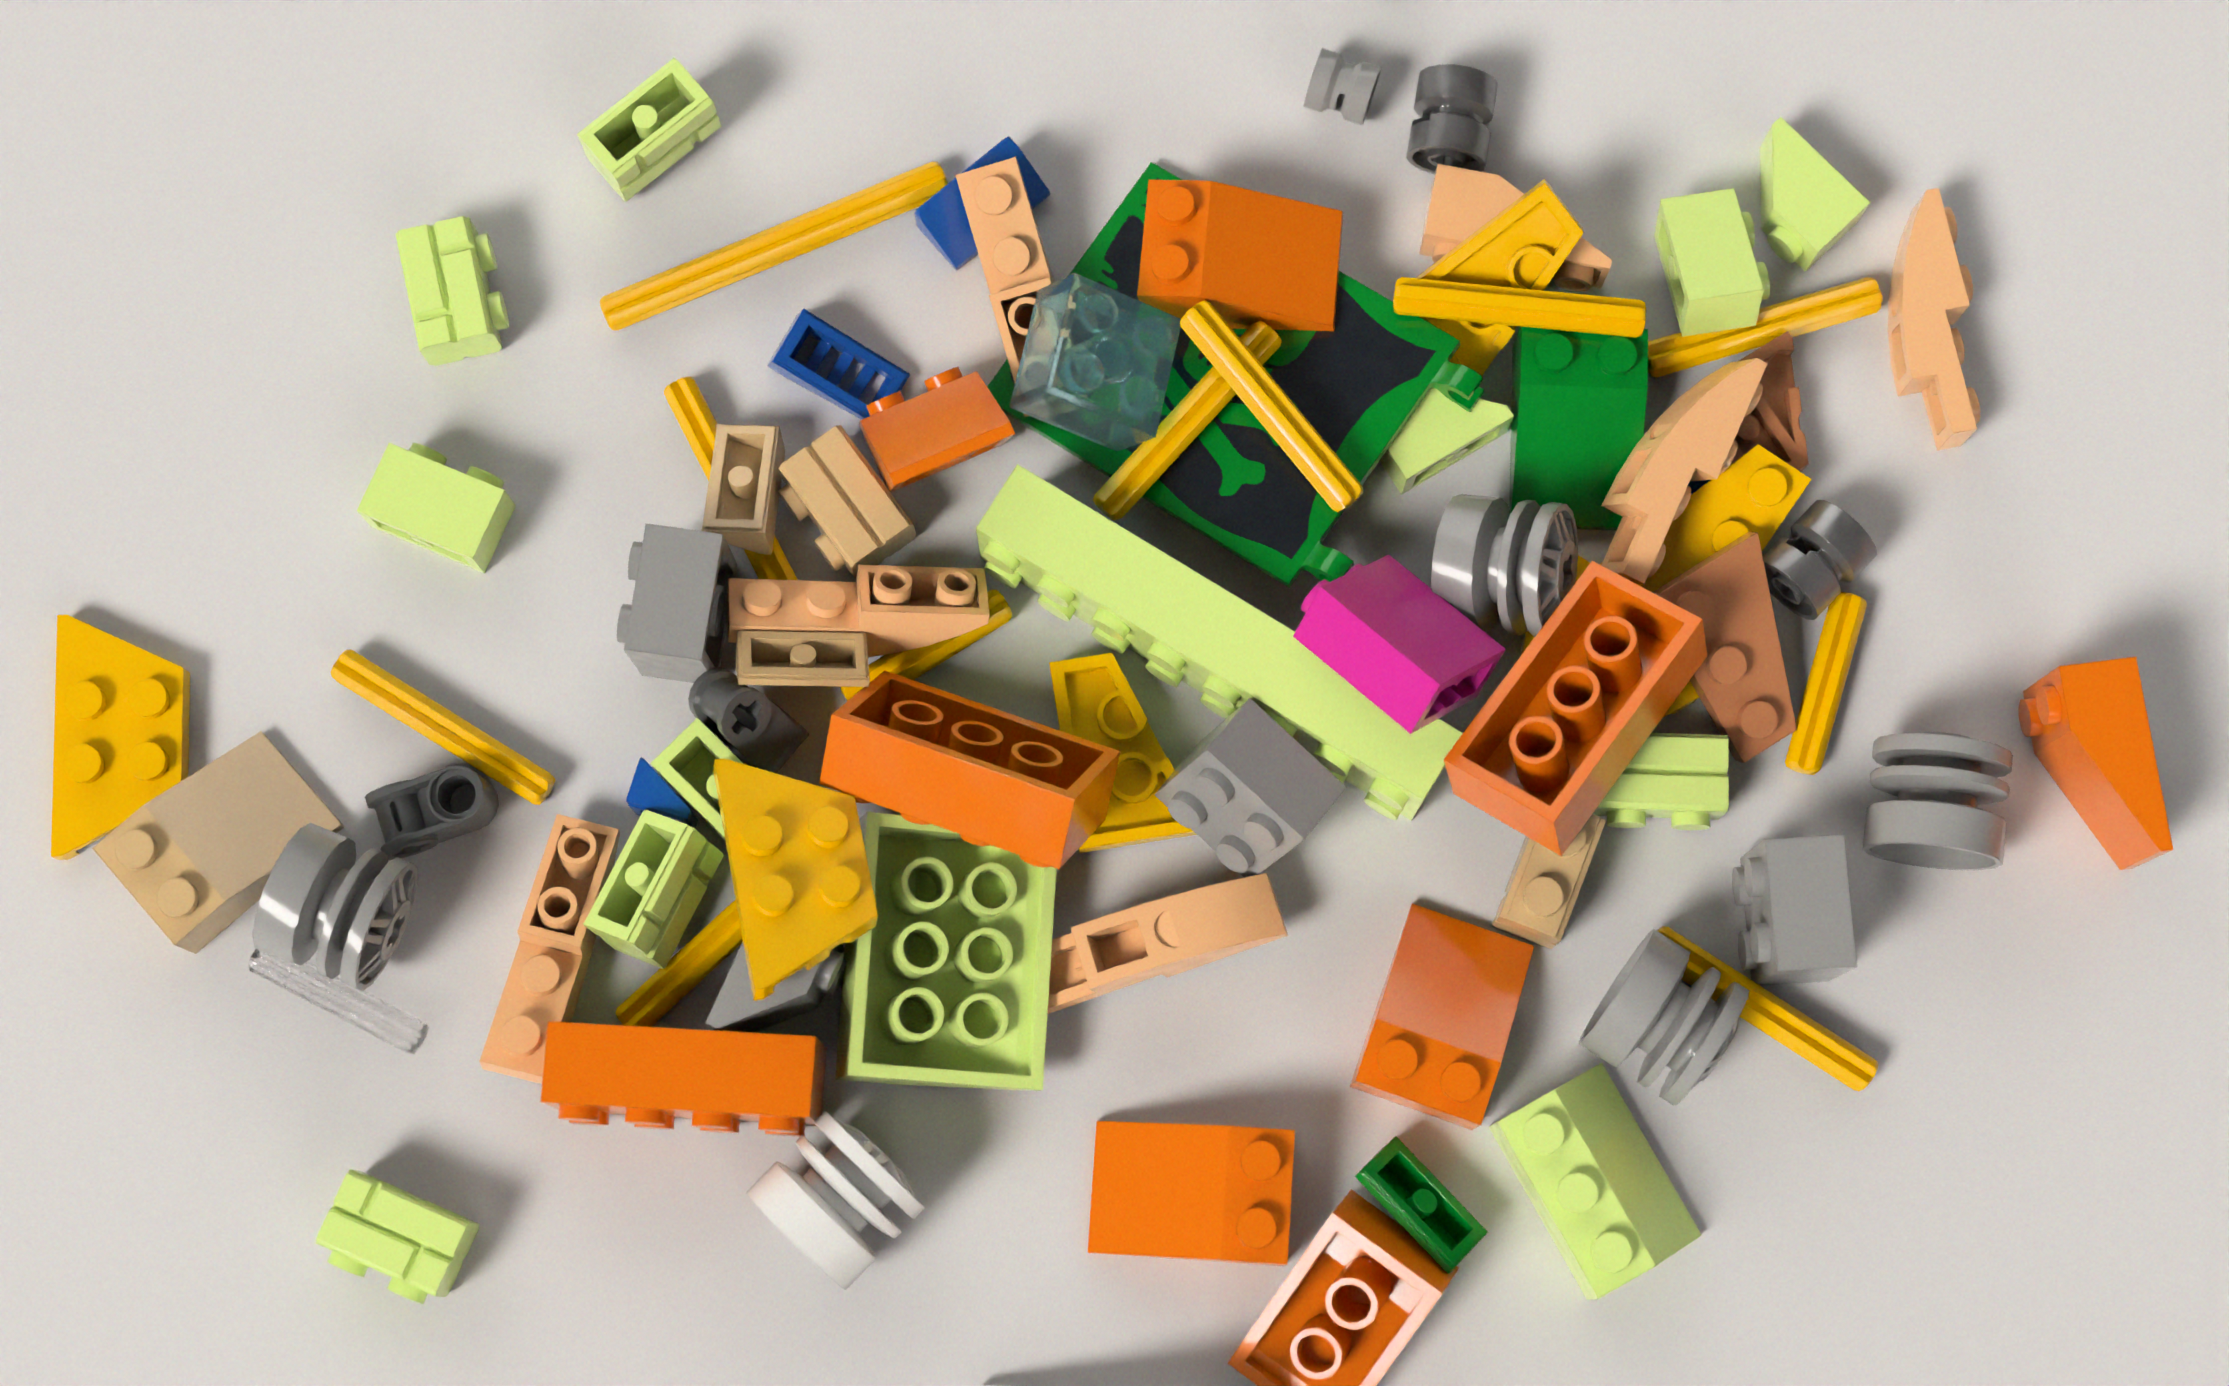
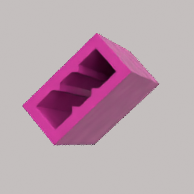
[1293,555,1506,734]

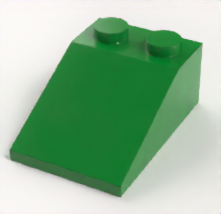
[1509,327,1648,531]

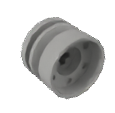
[1431,494,1578,637]
[1862,732,2013,870]
[252,823,418,991]
[1578,929,1749,1106]

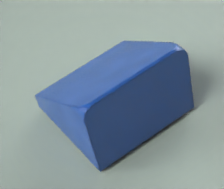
[626,757,698,829]

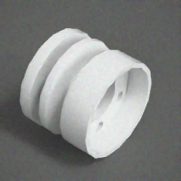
[746,1110,925,1290]

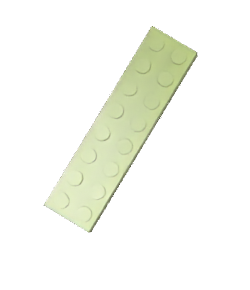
[976,464,1463,821]

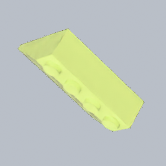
[835,812,1057,1091]

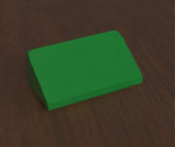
[1355,1136,1488,1274]

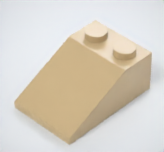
[92,731,345,954]

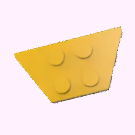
[51,614,190,860]
[714,758,878,1001]

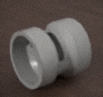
[1304,48,1381,125]

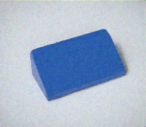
[915,136,1050,271]

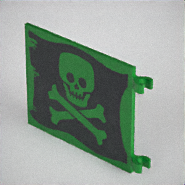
[987,162,1484,588]

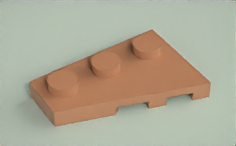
[1653,532,1797,763]

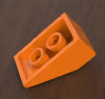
[1137,179,1343,331]
[859,366,1015,493]
[2018,657,2173,870]
[1349,903,1534,1130]
[1088,1121,1295,1266]
[1228,1189,1459,1386]

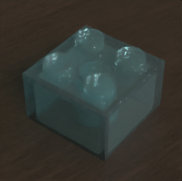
[1009,273,1181,451]

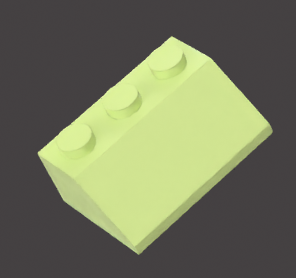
[1489,1063,1702,1300]

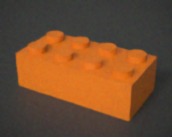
[1443,561,1707,856]
[819,671,1121,869]
[541,1021,827,1137]

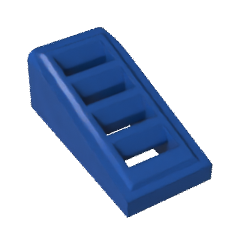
[767,308,911,420]

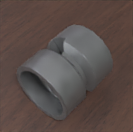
[1406,64,1498,174]
[1763,500,1877,620]

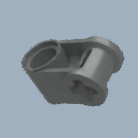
[688,668,809,773]
[365,765,499,860]

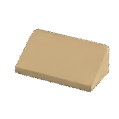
[702,424,785,555]
[735,631,870,687]

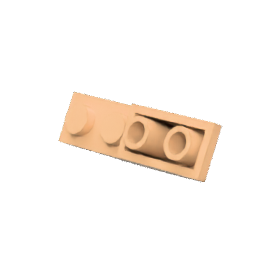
[955,157,1086,417]
[1888,188,1980,451]
[1601,358,1768,584]
[727,564,990,657]
[480,814,620,1084]
[1048,873,1288,1014]

